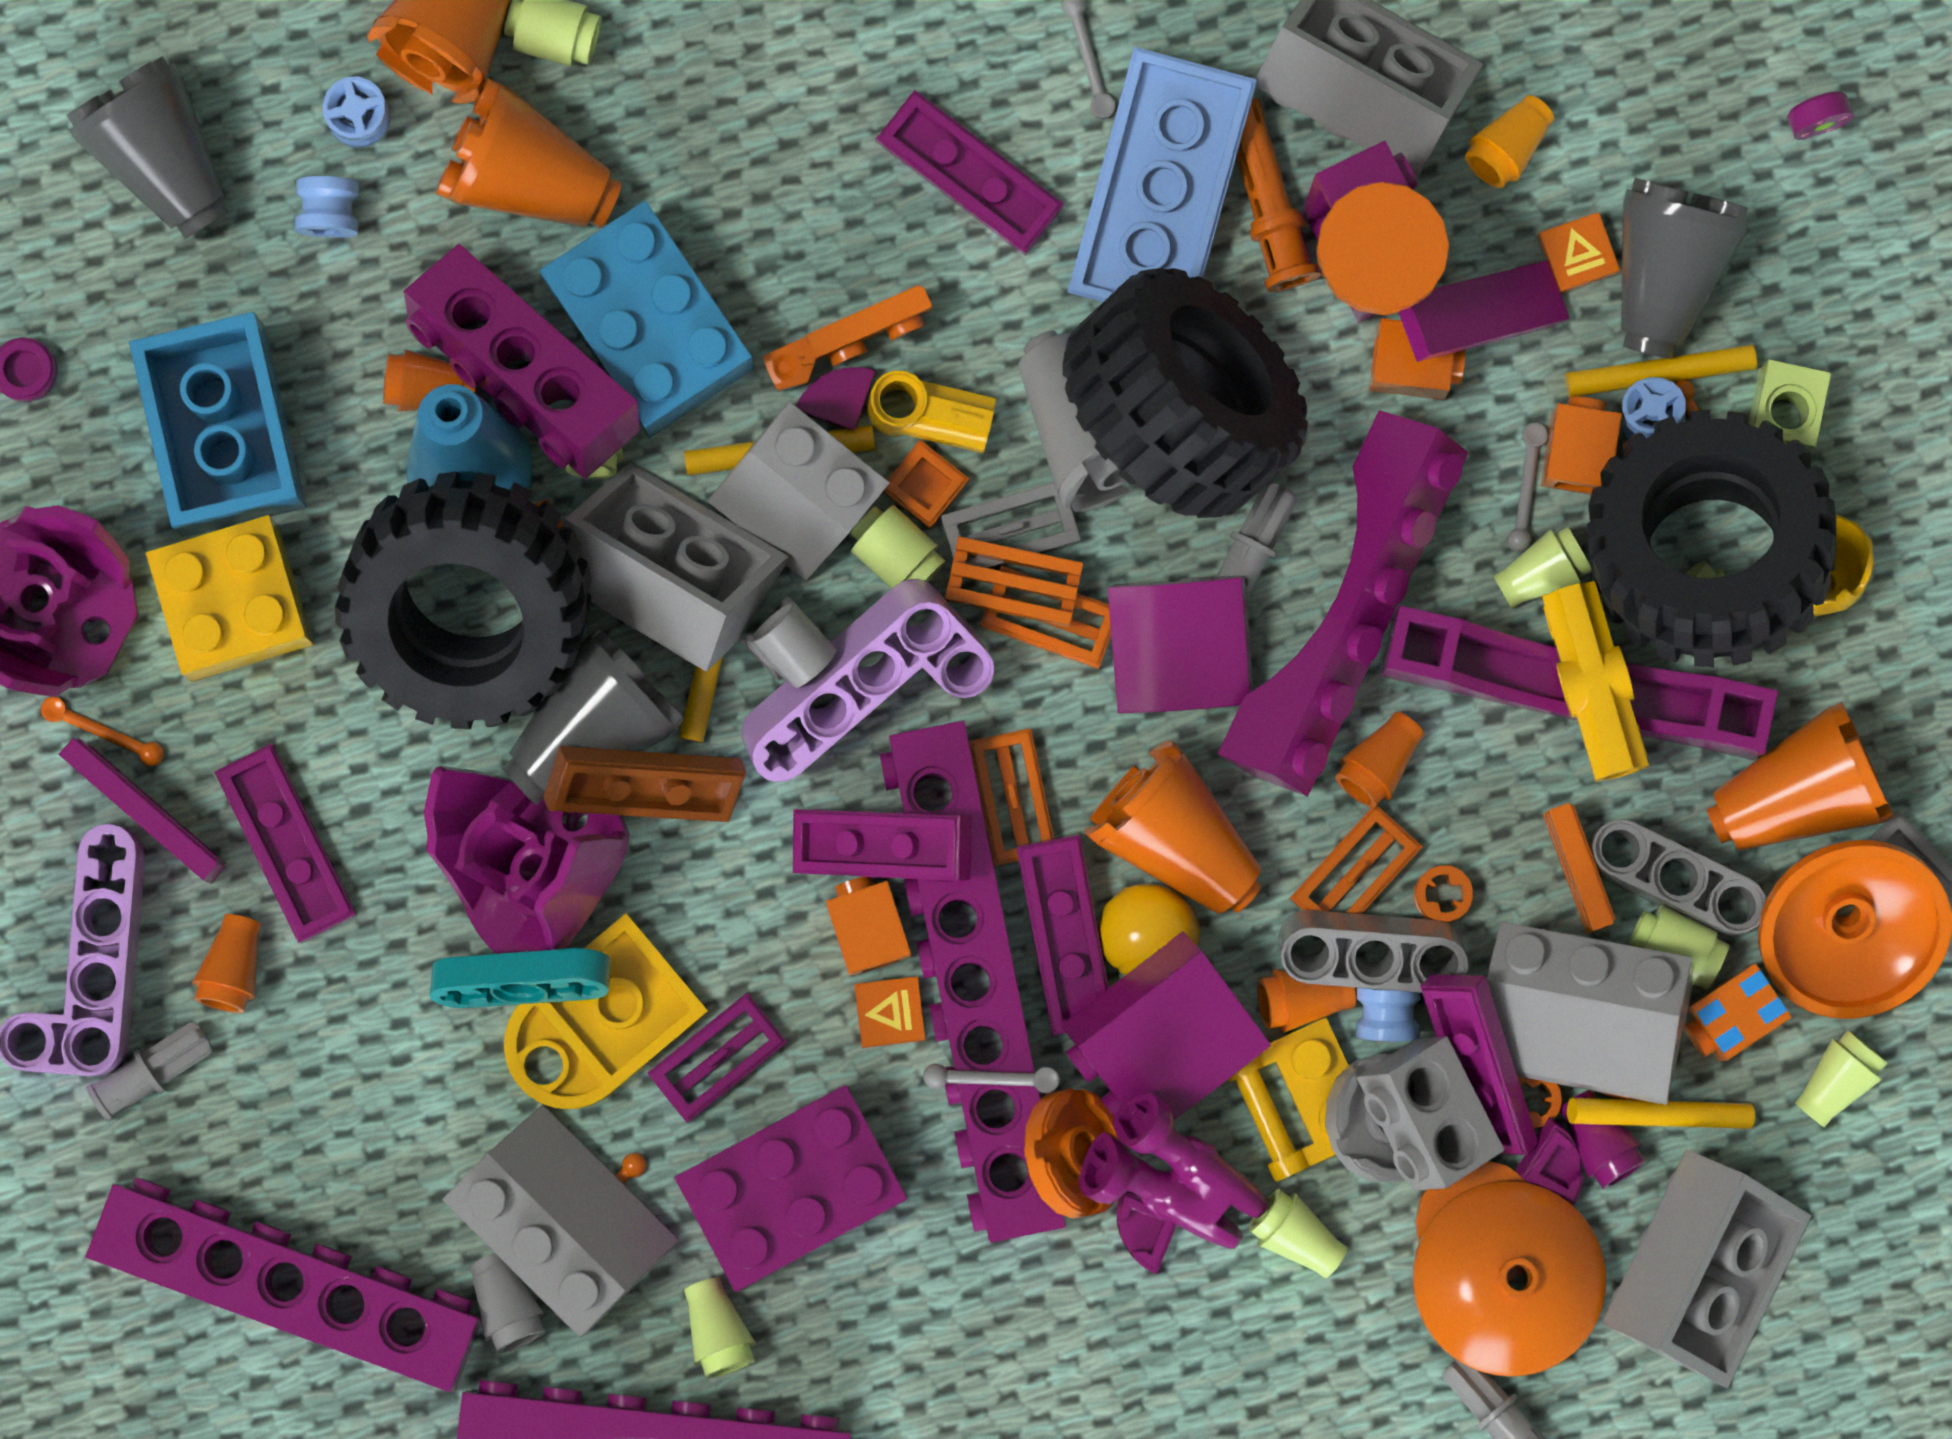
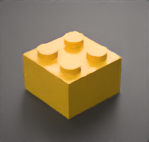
[145,515,314,682]

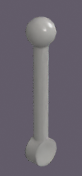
[1061,0,1115,119]
[1507,423,1548,553]
[923,1063,1059,1093]

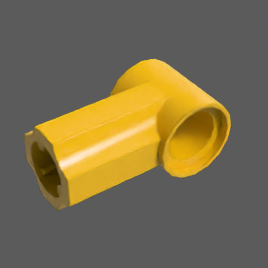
[867,370,996,454]

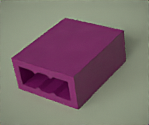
[1061,931,1271,1121]

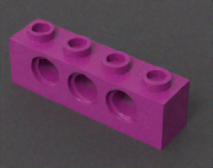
[403,243,640,480]

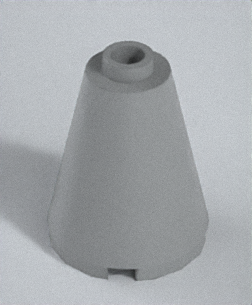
[1018,331,1132,513]

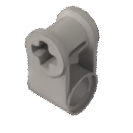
[741,596,837,688]

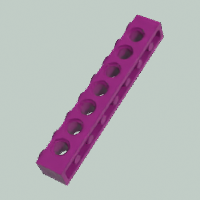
[879,721,1066,1243]

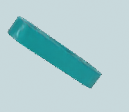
[430,948,611,1008]

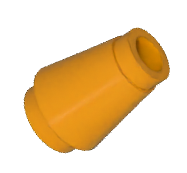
[1465,95,1555,188]

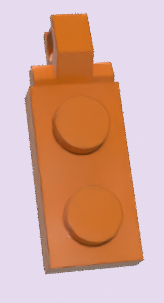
[763,285,933,392]

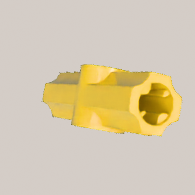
[1542,581,1649,782]

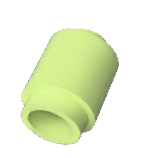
[504,0,602,67]
[850,505,946,589]
[1628,905,1729,990]

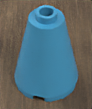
[406,384,532,490]

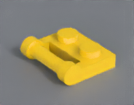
[1228,1017,1349,1182]

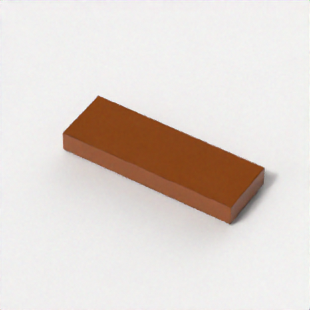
[543,746,746,822]

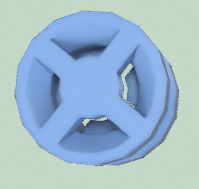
[322,76,390,148]
[294,176,360,238]
[1622,377,1686,441]
[1356,987,1421,1042]

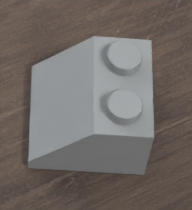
[707,402,890,581]

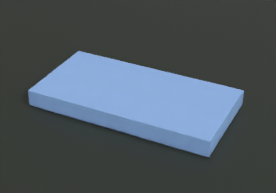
[1068,46,1257,302]

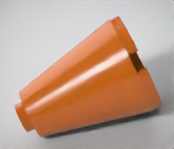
[367,0,511,104]
[1706,701,1894,851]
[1084,740,1262,914]

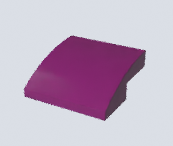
[1108,576,1253,714]

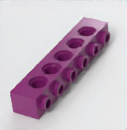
[85,1177,481,1392]

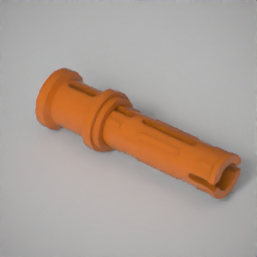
[1236,98,1321,292]

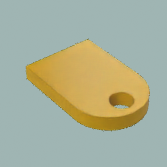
[504,913,709,1109]

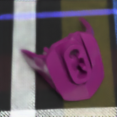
[0,505,139,697]
[424,766,630,954]

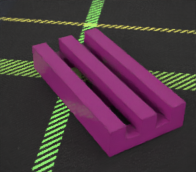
[647,993,788,1123]

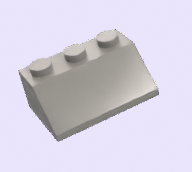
[1255,0,1483,178]
[561,462,789,672]
[1487,921,1693,1105]
[442,1104,680,1338]
[1601,1149,1812,1389]

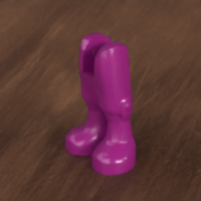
[1079,1093,1269,1249]

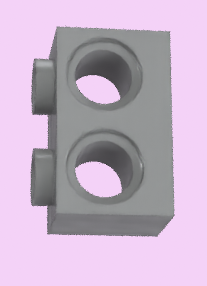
[1356,1036,1504,1190]

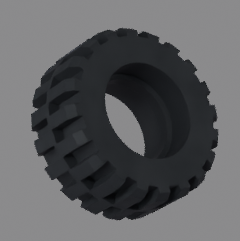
[1062,268,1308,518]
[1587,410,1836,668]
[335,471,592,729]

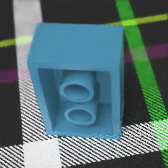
[539,200,755,439]
[129,312,307,537]

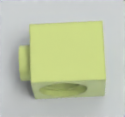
[1748,359,1831,452]

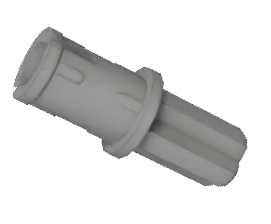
[1216,482,1297,600]
[86,1022,213,1122]
[1442,1360,1545,1439]

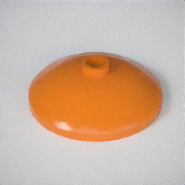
[1758,840,1952,1019]
[1412,1181,1606,1376]

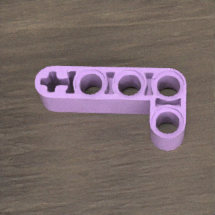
[741,579,994,782]
[0,824,145,1077]

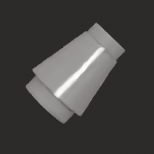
[469,1253,545,1353]

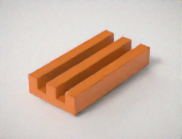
[945,536,1083,628]
[979,566,1111,670]
[969,728,1054,867]
[1542,802,1616,934]
[1289,806,1423,914]

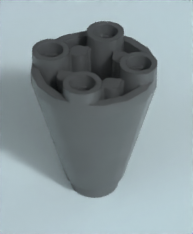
[66,56,227,239]
[1621,178,1749,359]
[502,629,685,806]

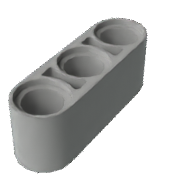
[1587,819,1766,937]
[1278,910,1468,992]

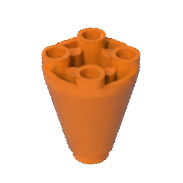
[435,78,622,228]

